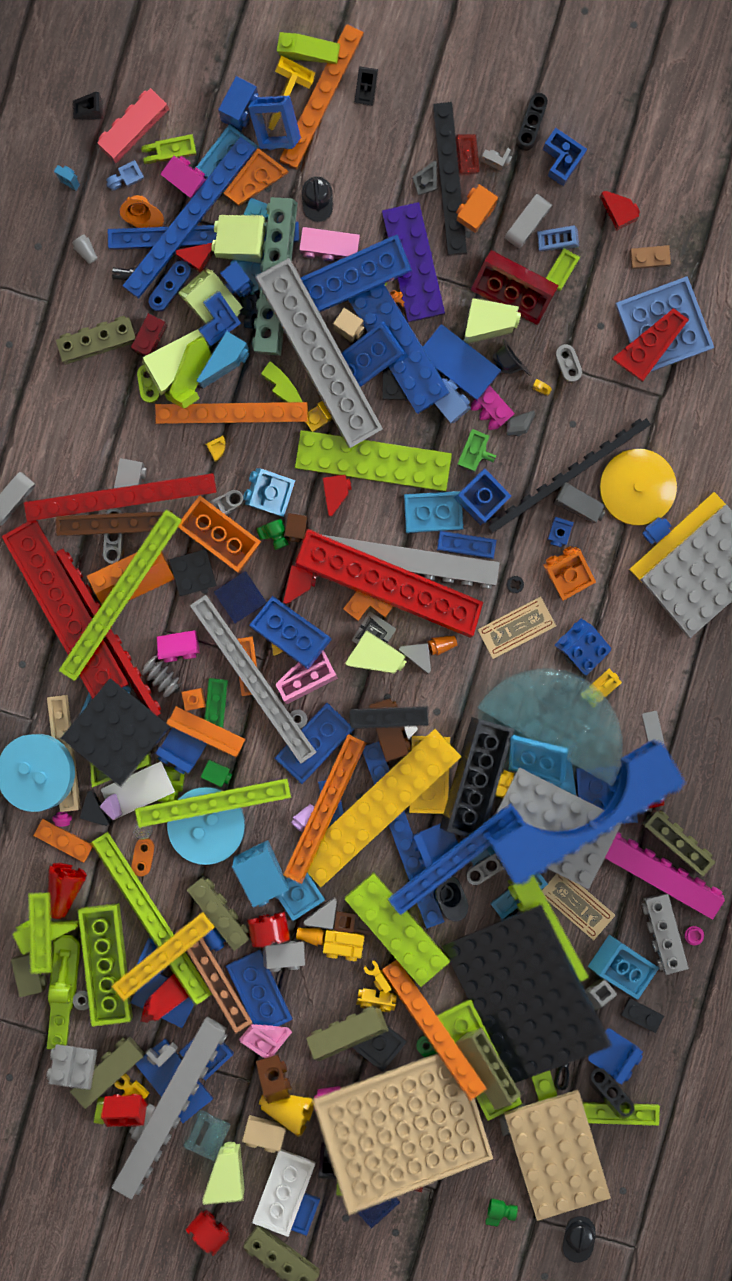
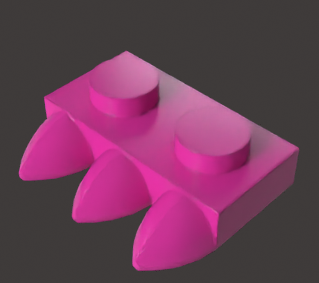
[471,386,515,430]

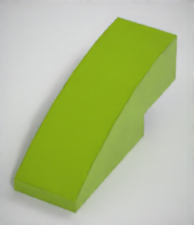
[261,361,302,402]

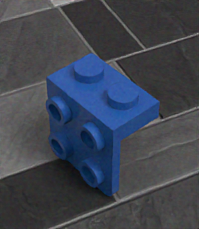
[555,618,611,675]
[155,727,208,774]
[411,823,458,869]
[588,1028,643,1085]

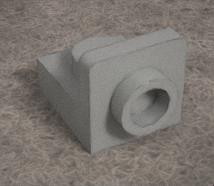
[481,148,512,171]
[146,1042,178,1067]

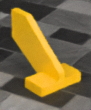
[268,55,315,130]

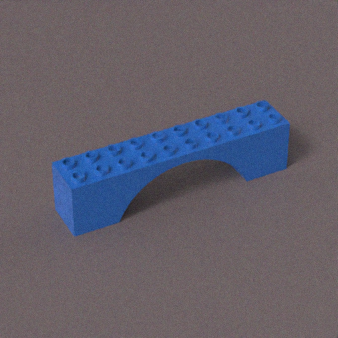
[487,739,685,885]

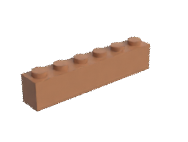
[175,925,252,1033]

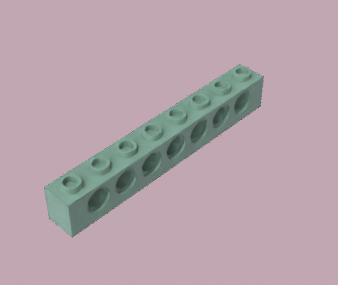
[252,197,298,356]

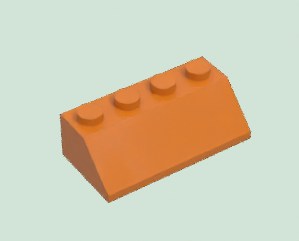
[178,495,261,573]
[87,551,175,604]

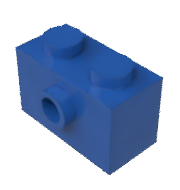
[221,261,255,297]

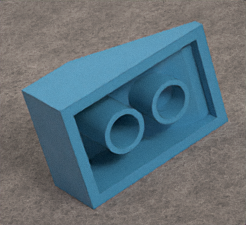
[197,331,250,388]
[588,935,659,1000]

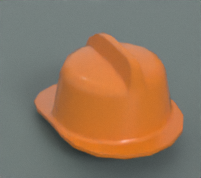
[120,195,164,228]

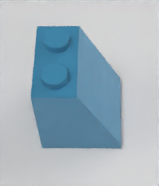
[232,840,288,907]

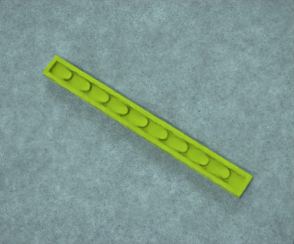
[58,509,182,681]
[91,832,212,1006]

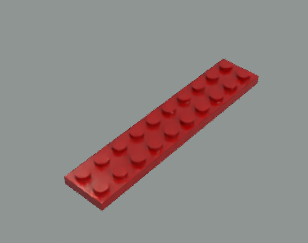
[1,520,129,699]
[294,529,483,638]

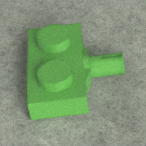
[457,429,496,472]

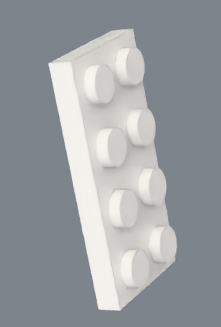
[252,1149,316,1237]

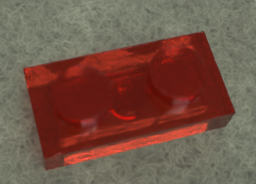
[455,134,480,174]

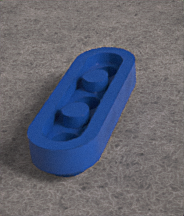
[149,261,191,312]

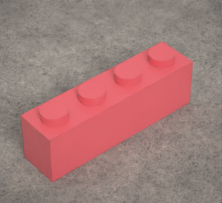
[97,88,169,163]

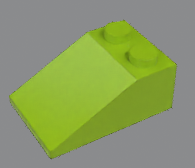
[13,920,80,955]

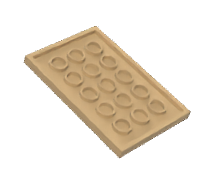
[504,1090,611,1221]

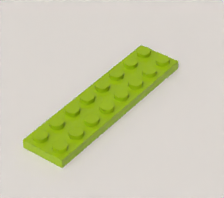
[295,430,452,492]

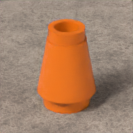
[428,635,457,656]

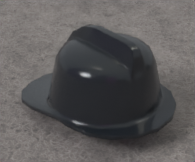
[302,177,333,222]
[493,339,532,376]
[433,876,469,922]
[563,1216,596,1263]

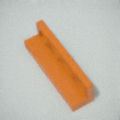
[167,706,246,757]

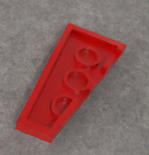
[612,308,689,382]

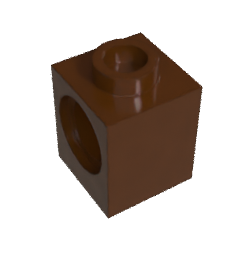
[285,513,308,543]

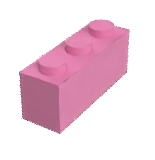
[300,227,360,261]

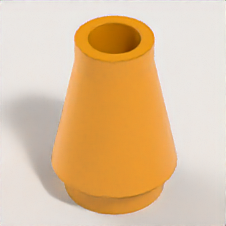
[296,927,325,947]

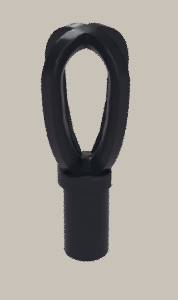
[554,1063,569,1090]

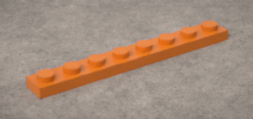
[280,24,364,170]
[155,402,308,424]
[283,735,366,884]
[381,960,487,1101]

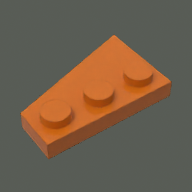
[223,148,289,206]

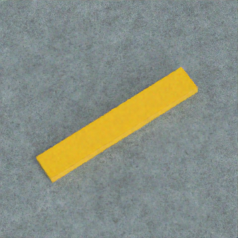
[629,492,726,583]
[112,912,215,1001]

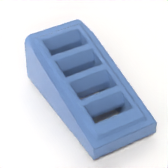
[537,225,579,251]

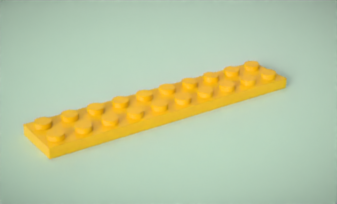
[308,729,461,887]

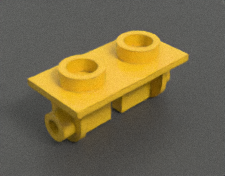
[581,668,622,708]
[356,988,397,1012]

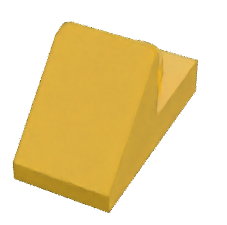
[305,401,333,432]

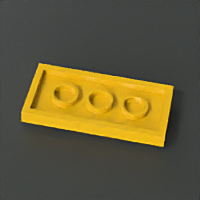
[409,736,450,814]

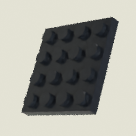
[61,678,170,787]

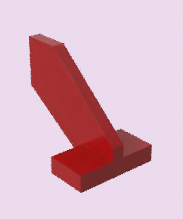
[140,973,201,1023]

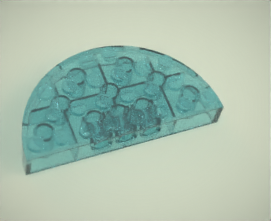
[477,668,623,786]

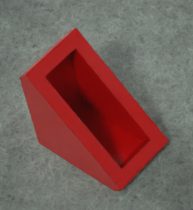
[175,243,214,273]

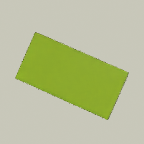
[546,248,580,291]

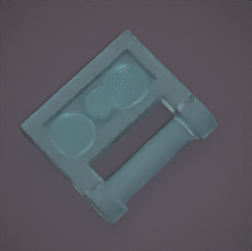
[183,1110,231,1161]

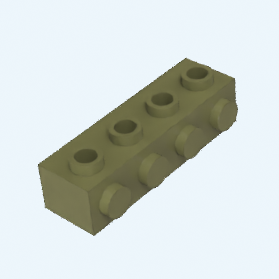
[56,316,136,365]
[641,810,715,877]
[187,876,250,951]
[306,1006,389,1061]
[456,1028,521,1110]
[70,1036,145,1109]
[243,1225,320,1281]

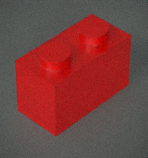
[101,1094,147,1127]

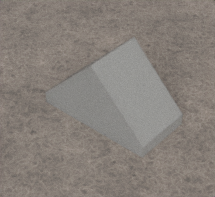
[398,644,431,674]
[303,897,337,929]

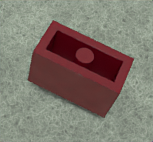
[131,313,167,357]

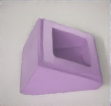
[100,794,122,820]

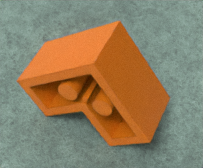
[456,184,498,233]
[343,591,394,621]

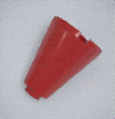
[48,863,87,919]

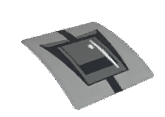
[352,611,396,644]

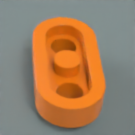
[131,838,155,876]

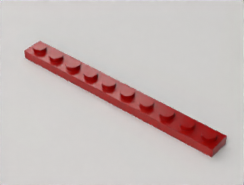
[24,473,217,521]
[55,548,161,716]

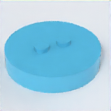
[0,734,75,812]
[167,787,245,865]

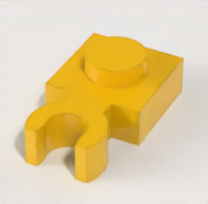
[114,1073,150,1099]

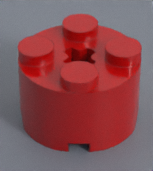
[247,912,290,947]
[185,1209,230,1256]

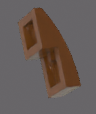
[334,911,372,935]

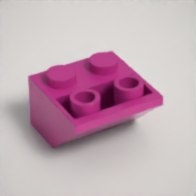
[157,630,200,663]

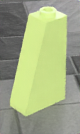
[142,328,212,395]

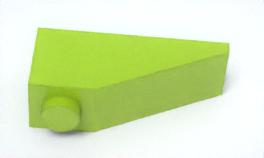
[277,32,340,64]

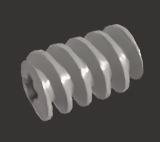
[141,655,183,698]

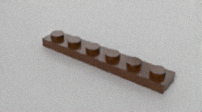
[56,511,173,536]

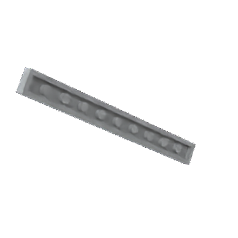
[190,595,317,763]

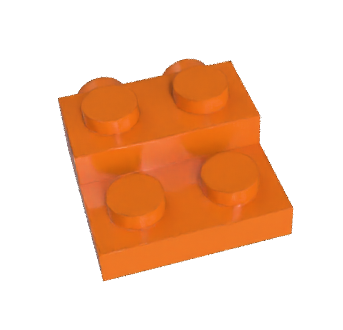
[543,546,596,601]

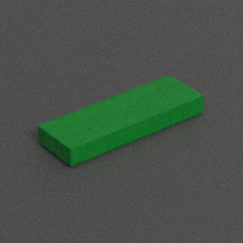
[205,678,228,728]

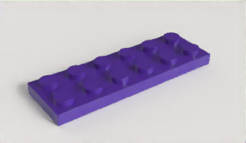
[382,202,445,323]

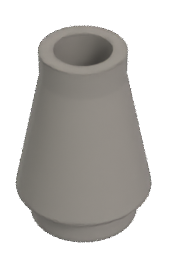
[72,234,98,264]

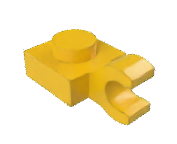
[364,960,392,994]

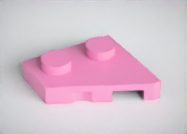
[239,1024,292,1058]

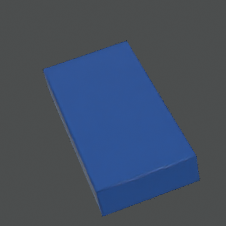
[291,1193,320,1236]

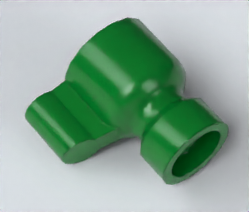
[256,519,289,550]
[485,1198,518,1227]

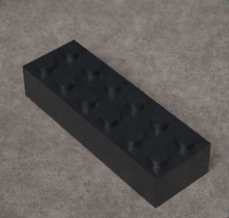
[440,717,514,837]

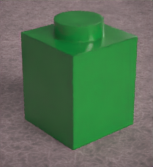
[201,759,232,787]

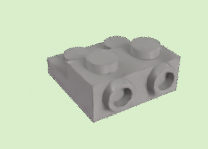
[47,1045,97,1090]

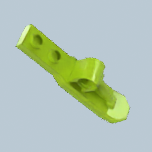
[47,934,81,1049]

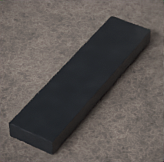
[350,706,429,729]

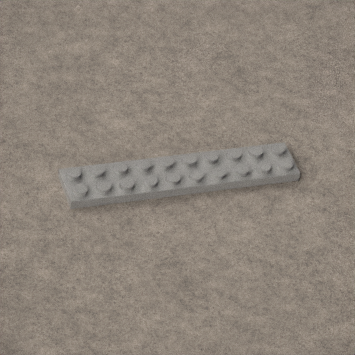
[255,258,383,448]

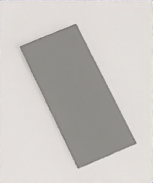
[642,711,664,744]

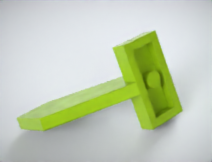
[165,336,212,409]

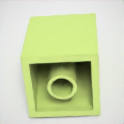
[212,215,265,263]
[178,268,243,324]
[464,298,521,344]
[345,631,406,673]
[203,1142,245,1204]

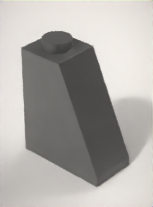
[553,483,606,524]

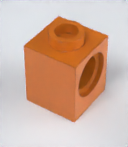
[182,688,206,711]

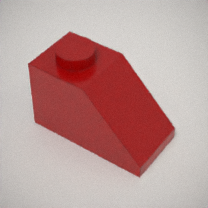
[600,191,640,231]
[323,475,352,518]
[283,565,317,604]

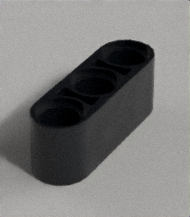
[517,93,548,151]
[589,1068,635,1119]

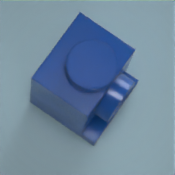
[547,517,574,548]

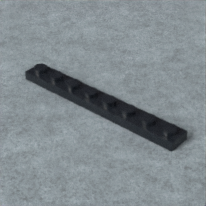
[433,102,467,256]

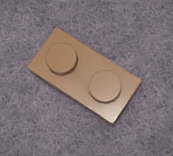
[630,245,671,269]

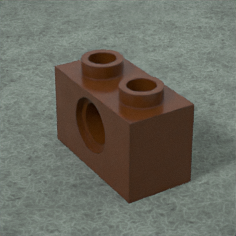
[256,1055,292,1104]

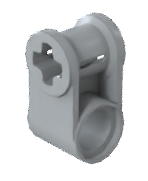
[209,490,245,515]

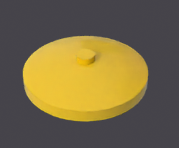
[599,449,677,526]

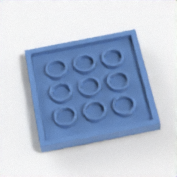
[615,276,715,372]

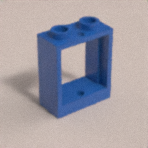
[248,95,301,150]

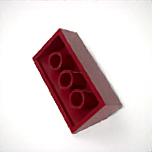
[471,250,559,325]

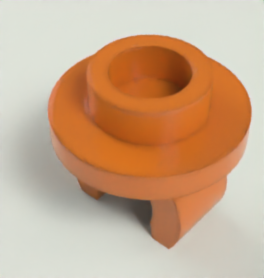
[390,290,404,307]

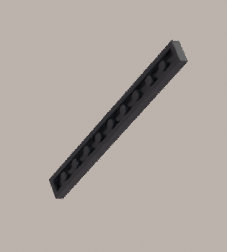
[487,418,651,534]

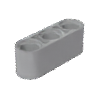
[504,194,552,249]
[0,472,36,526]
[103,508,124,564]
[466,853,504,885]

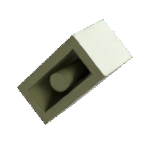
[11,953,47,997]

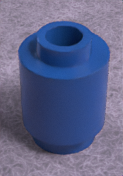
[642,517,672,545]
[202,923,226,952]

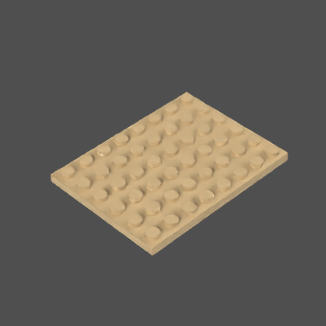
[312,1054,493,1214]

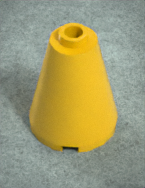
[259,1095,314,1136]

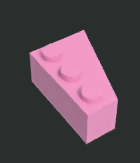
[276,650,338,704]

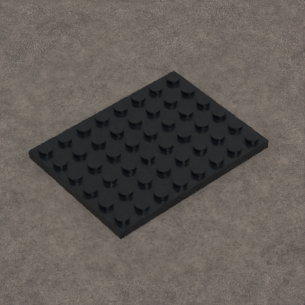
[442,904,612,1083]

